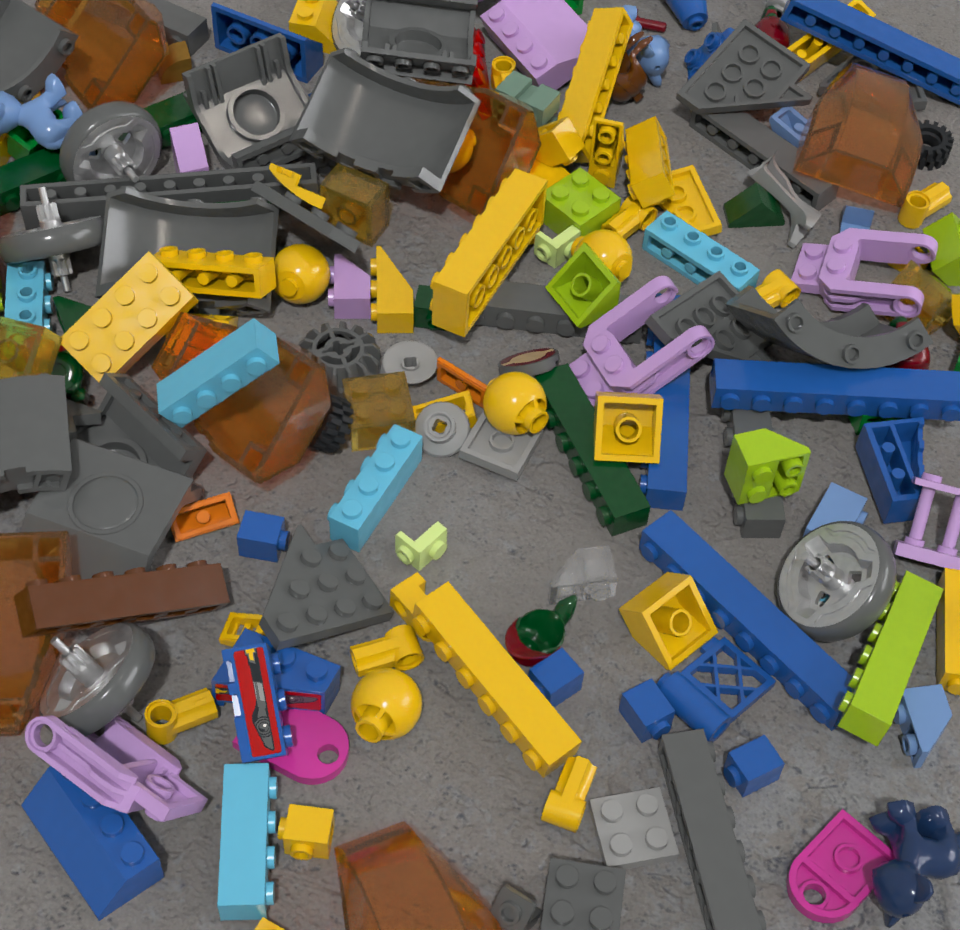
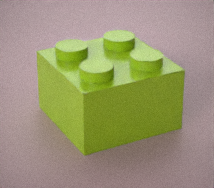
[543,167,621,236]

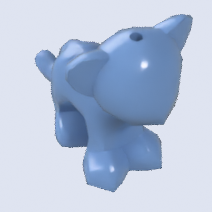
[622,5,670,88]
[0,73,96,156]

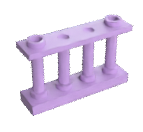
[893,472,960,570]

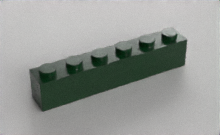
[533,363,651,537]

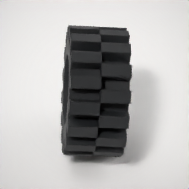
[899,120,954,171]
[298,391,353,453]

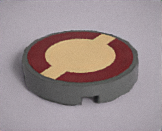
[498,348,561,376]

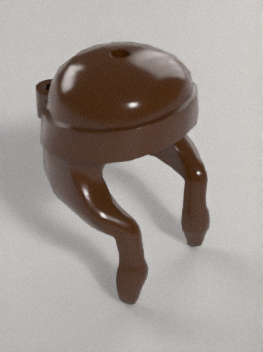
[611,31,653,103]

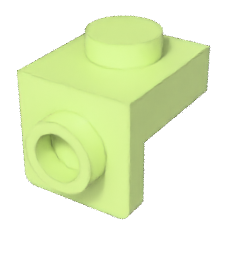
[534,225,581,269]
[395,521,447,571]

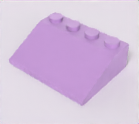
[480,0,587,90]

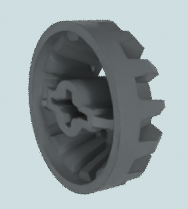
[296,321,380,399]

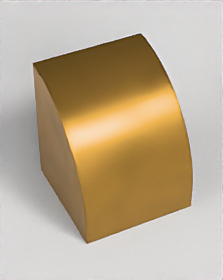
[156,41,192,85]

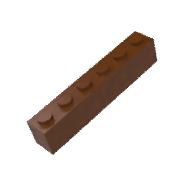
[14,560,230,638]

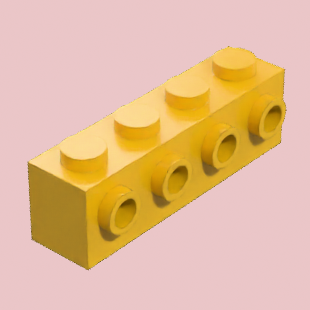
[624,116,675,209]
[154,246,276,299]

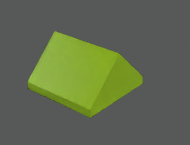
[545,242,621,328]

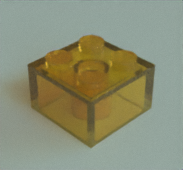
[320,163,389,247]
[0,316,63,379]
[342,371,415,452]

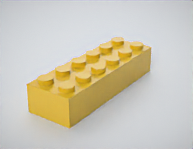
[429,168,548,338]

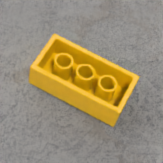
[57,251,199,383]

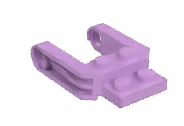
[791,228,938,318]
[569,276,715,409]
[25,715,208,822]

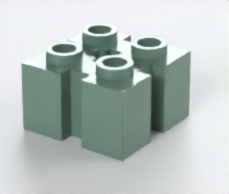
[493,70,561,139]

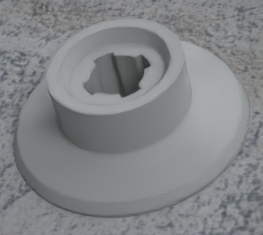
[382,341,438,386]
[414,402,470,458]

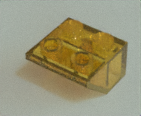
[883,260,956,335]

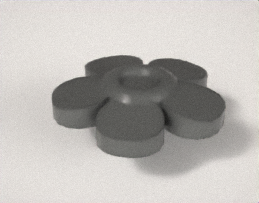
[306,154,338,176]

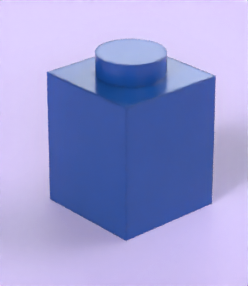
[237,510,290,563]
[528,648,584,707]
[619,678,675,743]
[723,734,785,798]

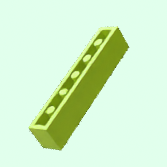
[837,570,944,746]

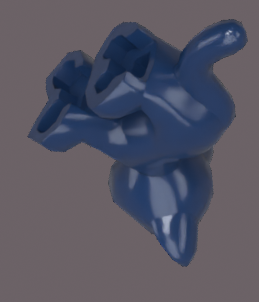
[869,800,960,928]

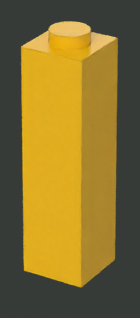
[936,568,960,695]

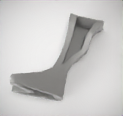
[747,150,822,249]

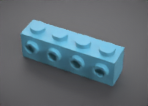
[642,210,760,292]
[3,261,54,376]
[156,318,280,428]
[327,424,423,552]
[217,763,278,921]

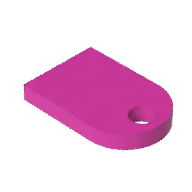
[232,709,349,785]
[786,809,894,923]

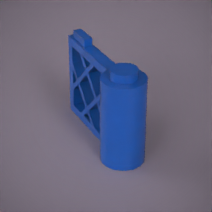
[656,637,776,742]

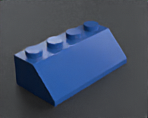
[211,2,323,83]
[21,766,164,921]

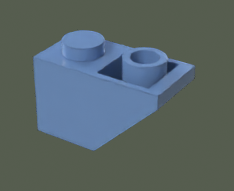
[893,684,952,768]

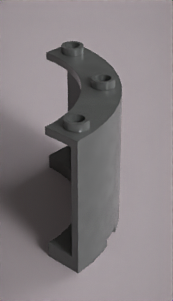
[0,0,79,104]
[289,48,481,193]
[95,186,279,316]
[725,285,934,369]
[0,373,72,494]

